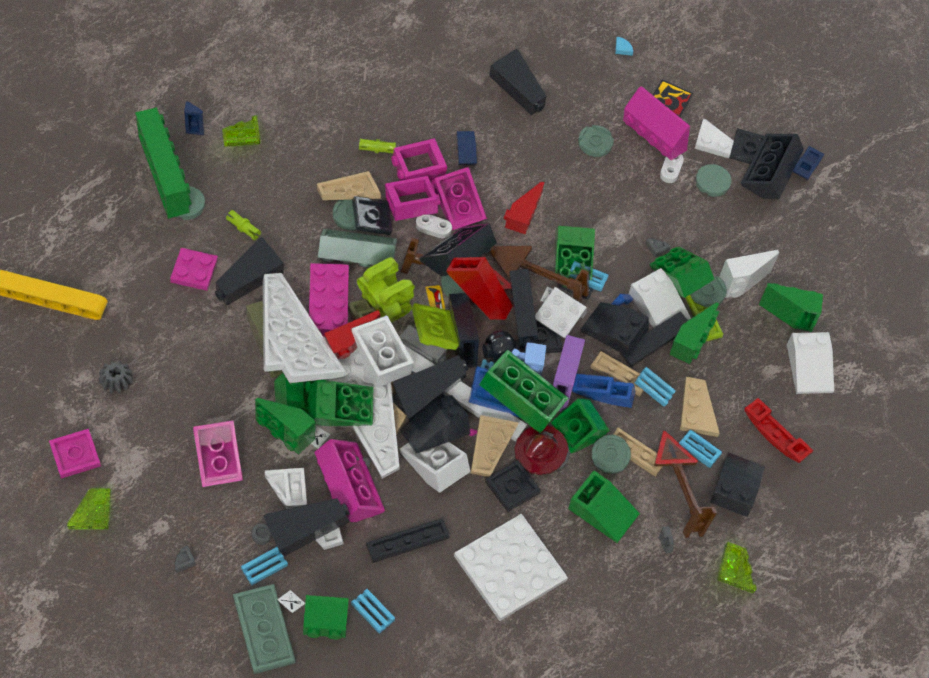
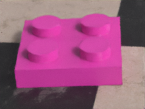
[170,248,218,291]
[49,429,101,479]

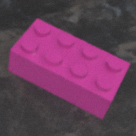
[309,263,349,337]

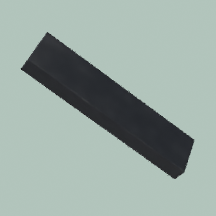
[620,311,688,367]
[366,518,450,563]

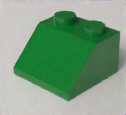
[551,398,610,454]
[303,595,349,640]

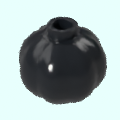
[482,330,519,364]

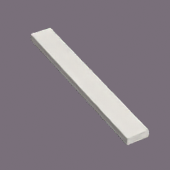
[404,345,527,442]

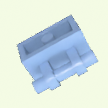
[511,342,546,376]

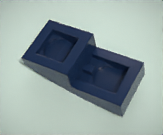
[456,131,477,165]
[793,146,824,180]

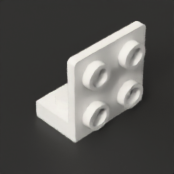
[535,287,587,338]

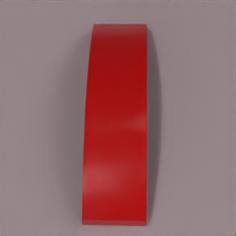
[744,398,814,463]

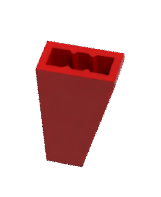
[446,257,513,320]

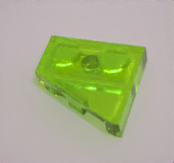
[222,115,260,147]
[67,488,111,529]
[717,542,757,593]

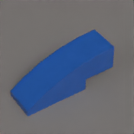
[572,374,636,408]

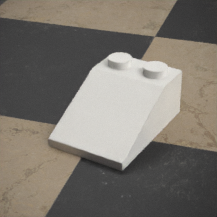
[719,250,779,298]
[629,268,691,328]
[351,316,414,388]
[787,332,834,394]
[399,442,470,493]

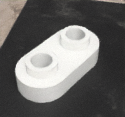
[660,155,684,183]
[416,214,452,239]

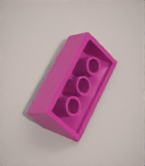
[623,86,690,161]
[315,439,385,522]

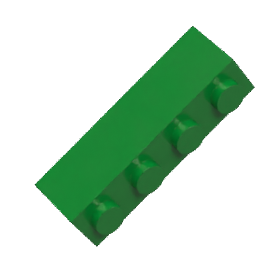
[479,350,569,434]

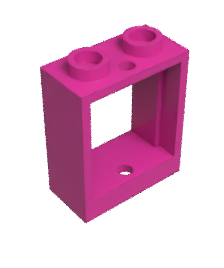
[391,138,447,181]
[385,176,440,221]

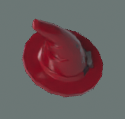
[514,426,568,475]

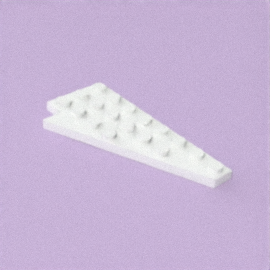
[263,273,345,383]
[324,337,400,479]

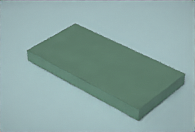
[233,584,295,674]

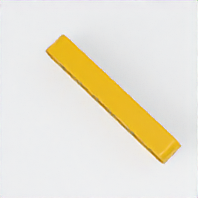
[0,270,108,320]

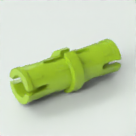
[359,138,396,154]
[226,210,261,240]

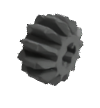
[99,360,133,394]

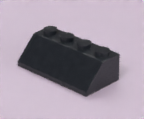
[741,134,804,199]
[419,223,497,277]

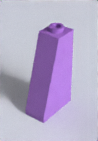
[553,335,585,412]

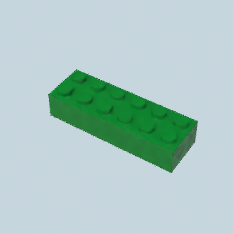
[135,107,192,219]

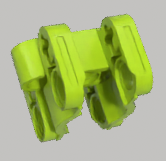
[357,257,415,323]

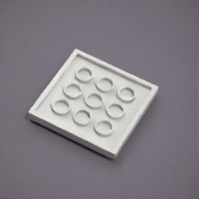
[454,514,568,621]

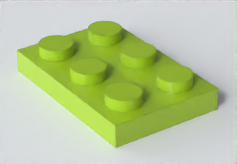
[412,303,459,350]

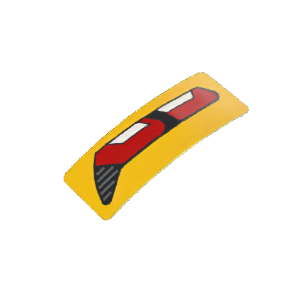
[425,285,445,309]

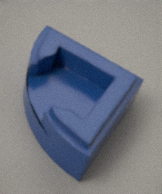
[611,294,633,306]

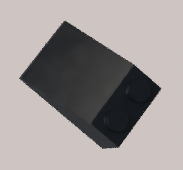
[580,302,649,357]
[400,395,471,454]
[710,452,765,517]

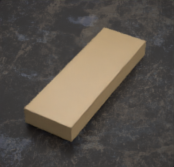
[591,351,648,396]
[613,428,663,477]

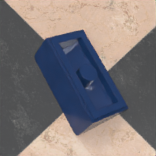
[184,101,204,135]

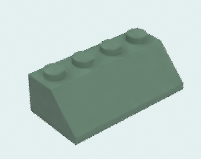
[318,229,397,267]

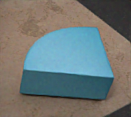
[615,37,633,56]

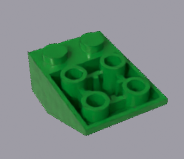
[555,226,595,281]
[649,246,715,298]
[759,283,823,332]
[669,302,720,364]
[274,373,325,414]
[308,380,373,426]
[255,398,316,455]
[568,471,640,543]

